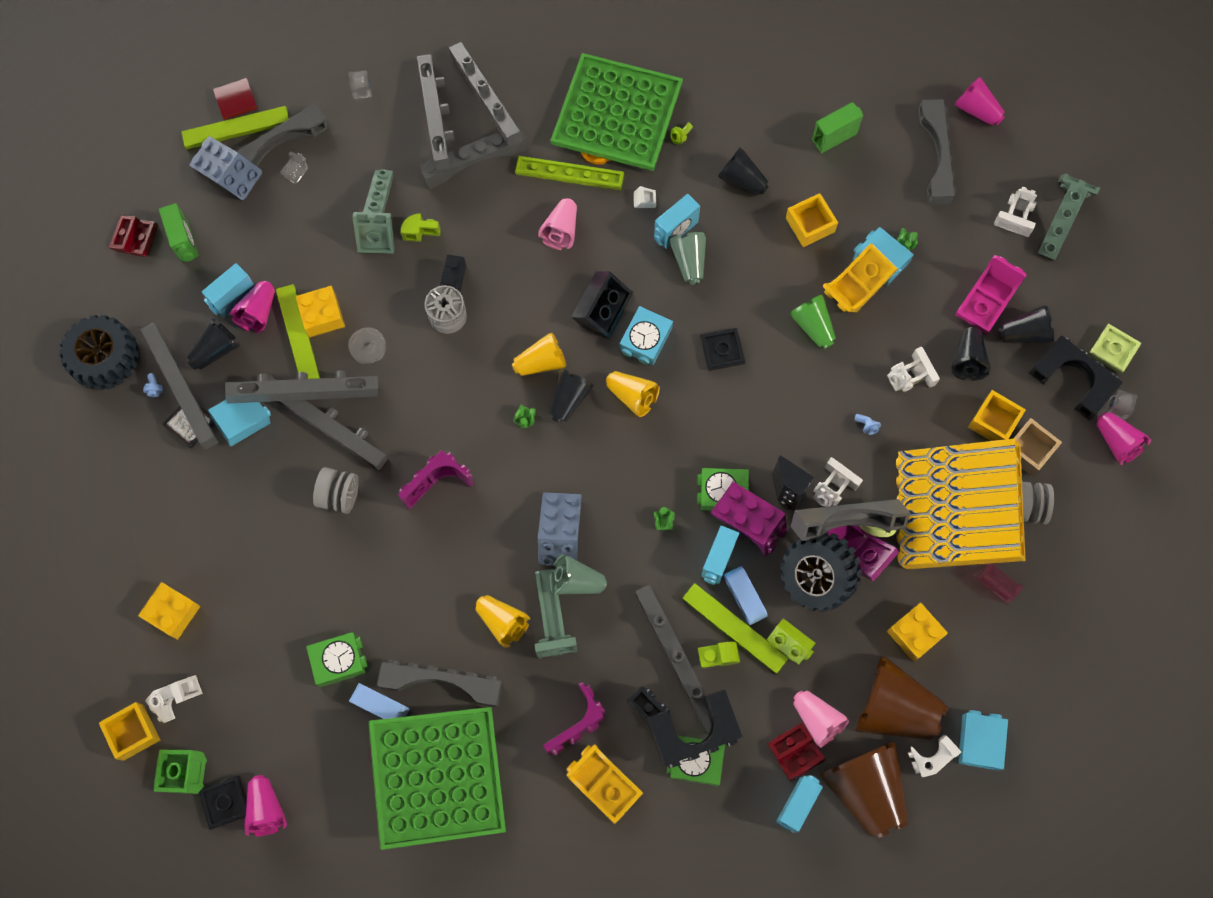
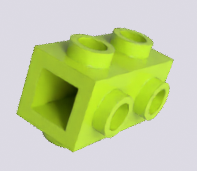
[767,618,815,665]

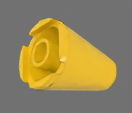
[512,333,566,376]
[606,371,660,417]
[475,595,530,648]

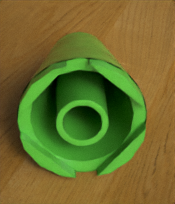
[790,295,836,349]

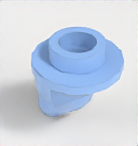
[143,373,163,397]
[855,414,881,435]

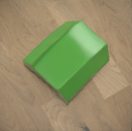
[153,750,207,794]

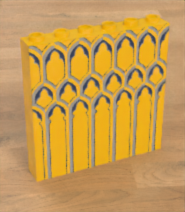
[896,438,1025,569]

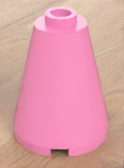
[538,198,577,250]
[793,690,849,748]

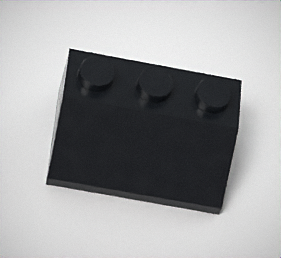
[571,271,633,339]
[772,455,814,511]

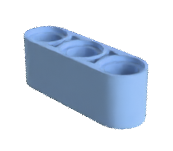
[723,566,768,625]
[349,683,410,719]

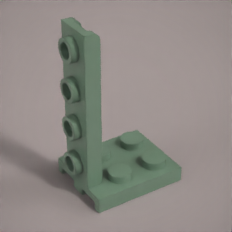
[352,169,395,254]
[1038,173,1100,260]
[535,569,578,659]

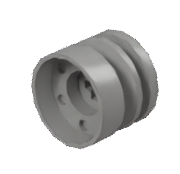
[424,285,467,334]
[313,467,359,514]
[1022,481,1054,525]

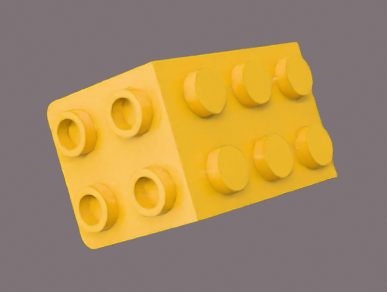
[823,243,898,313]
[566,744,643,824]

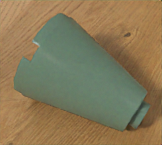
[670,232,706,285]
[549,555,607,594]

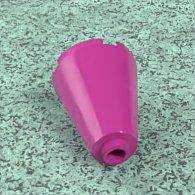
[954,77,1005,126]
[229,281,275,333]
[1096,412,1151,465]
[244,775,287,837]

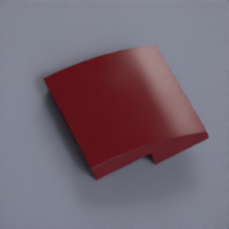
[213,78,258,120]
[109,215,158,257]
[768,723,825,782]

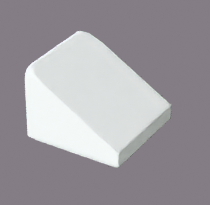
[633,186,656,208]

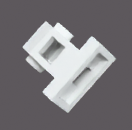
[994,187,1037,237]
[887,347,940,392]
[812,457,863,507]
[145,675,203,723]
[908,734,961,777]

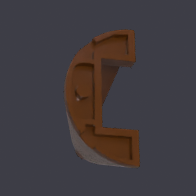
[854,655,948,740]
[820,742,908,838]

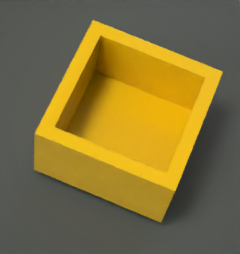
[786,193,838,248]
[296,286,345,338]
[968,390,1026,441]
[138,582,200,640]
[887,602,948,662]
[99,702,160,761]

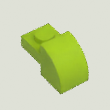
[400,214,441,241]
[698,642,740,669]

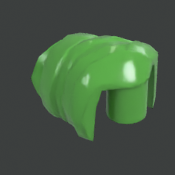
[897,228,918,250]
[514,404,536,428]
[653,507,675,530]

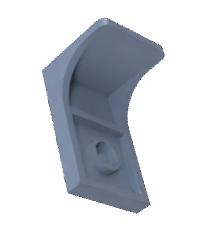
[189,136,262,200]
[538,492,582,566]

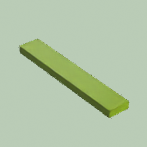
[181,106,289,150]
[515,156,624,191]
[276,284,320,379]
[682,583,789,674]

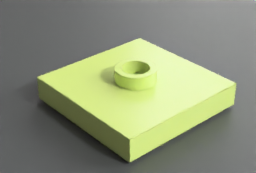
[1088,323,1141,374]

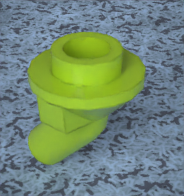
[670,122,693,145]

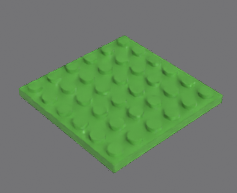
[551,53,683,171]
[368,707,506,850]

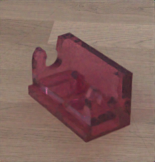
[977,563,1024,604]

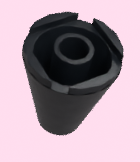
[718,147,769,196]
[999,306,1054,343]
[187,318,240,370]
[951,327,991,381]
[549,369,594,424]

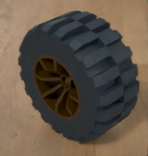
[59,315,139,390]
[780,532,862,612]

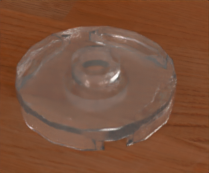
[348,327,386,364]

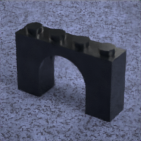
[1029,335,1123,420]
[646,690,742,769]

